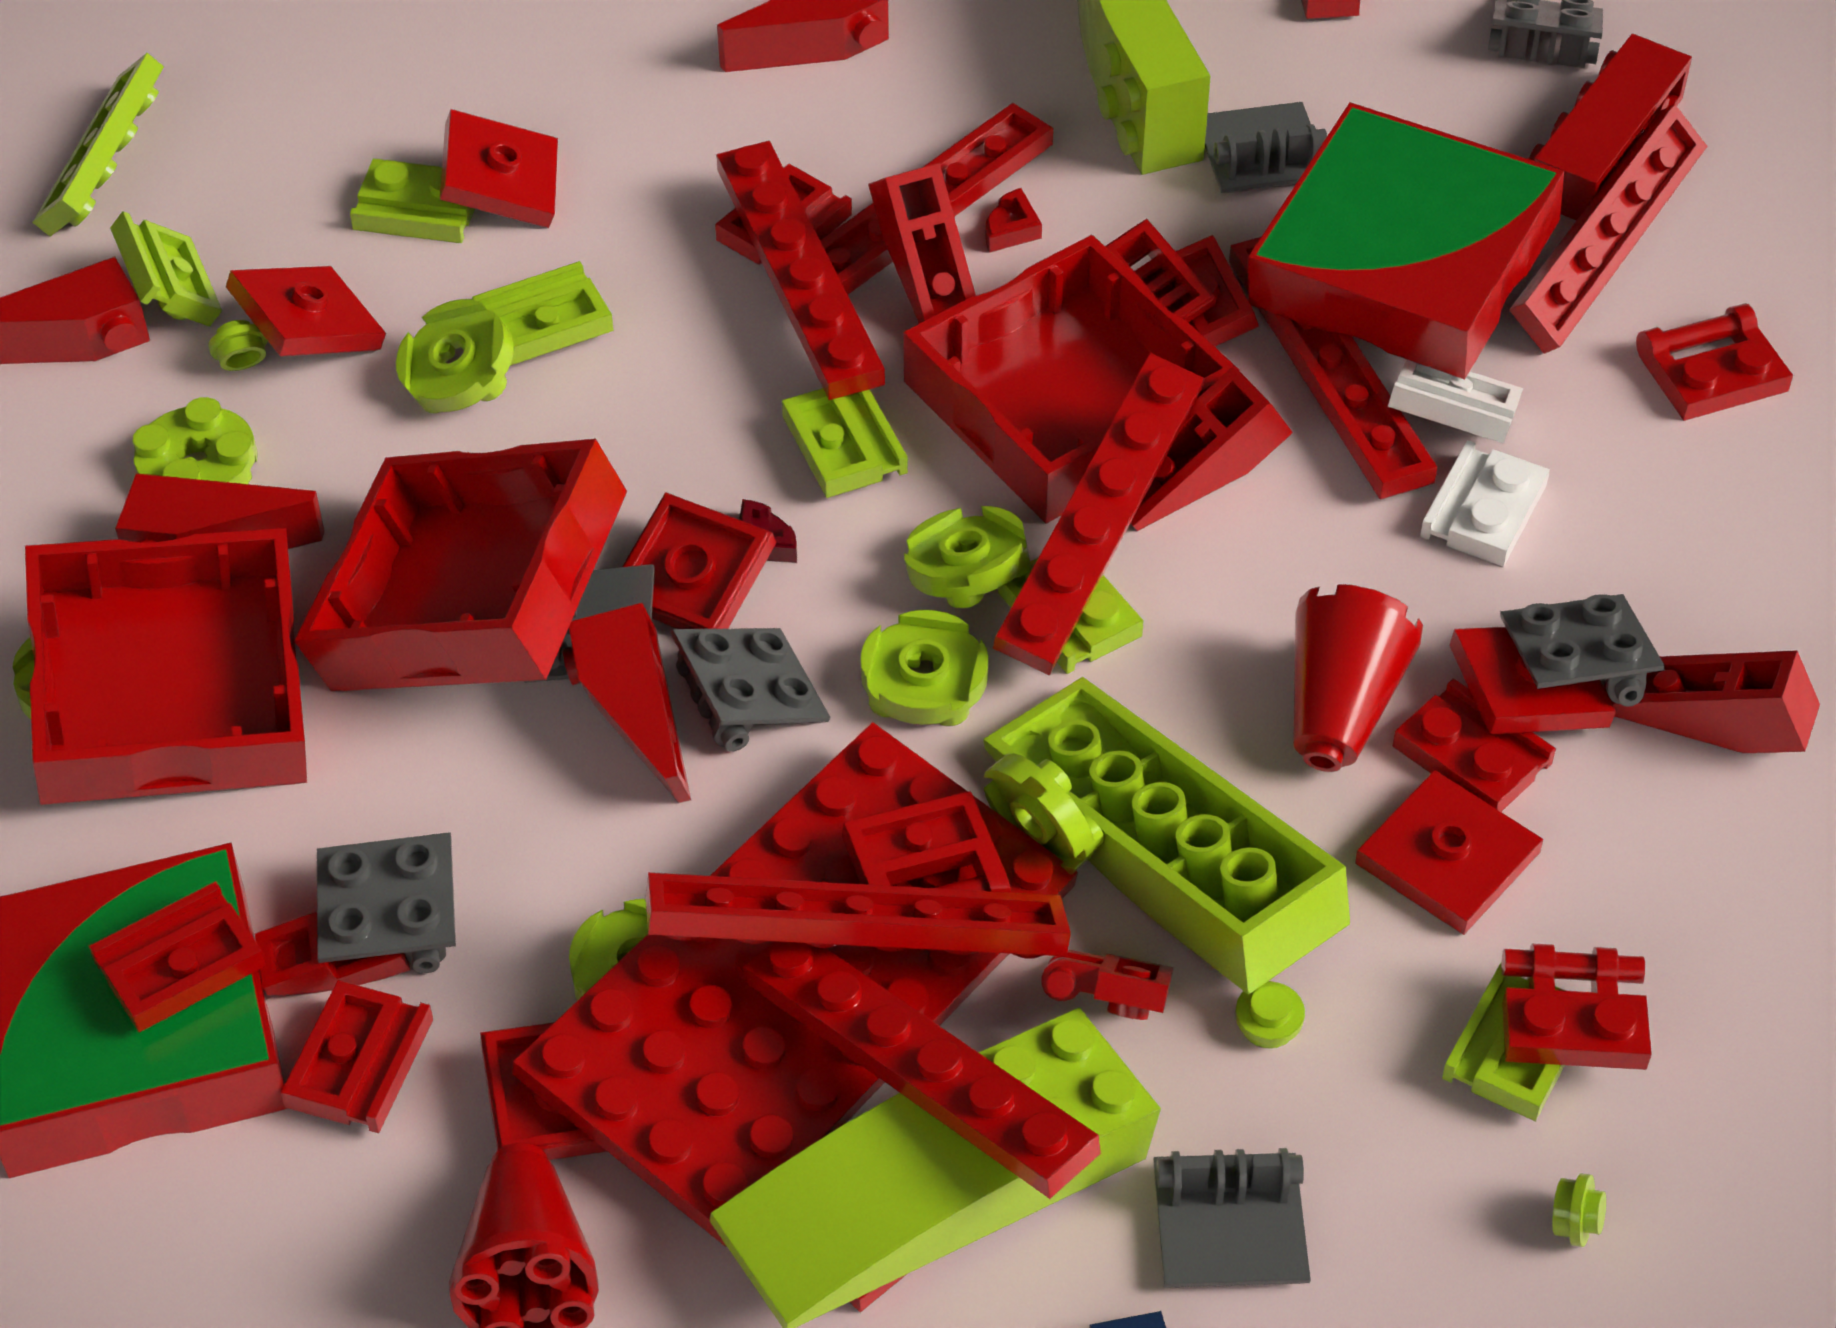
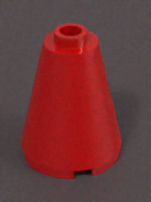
[1293,584,1423,772]

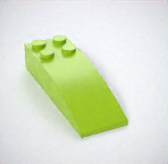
[1077,0,1211,175]
[983,677,1350,995]
[710,1007,1161,1328]

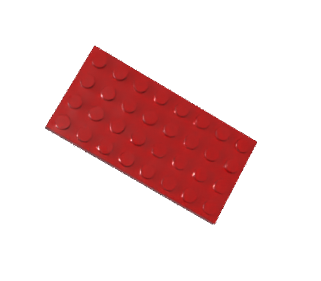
[513,722,1078,1247]

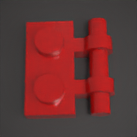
[1501,943,1652,1070]
[1041,950,1174,1020]

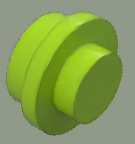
[208,320,268,371]
[1235,981,1305,1049]
[1552,1173,1606,1247]

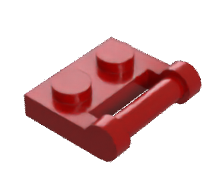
[1636,303,1793,421]
[842,791,1011,893]

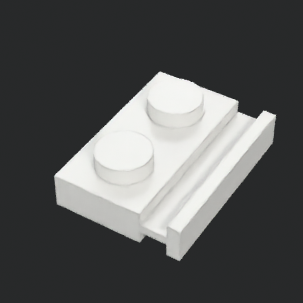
[1388,359,1523,443]
[1420,440,1550,567]

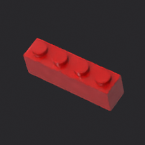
[1528,33,1692,220]

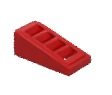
[1105,218,1216,323]

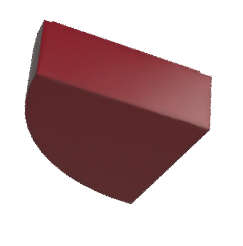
[739,499,797,563]

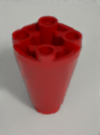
[449,1143,599,1328]

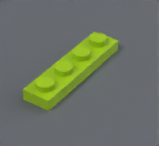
[32,53,164,237]

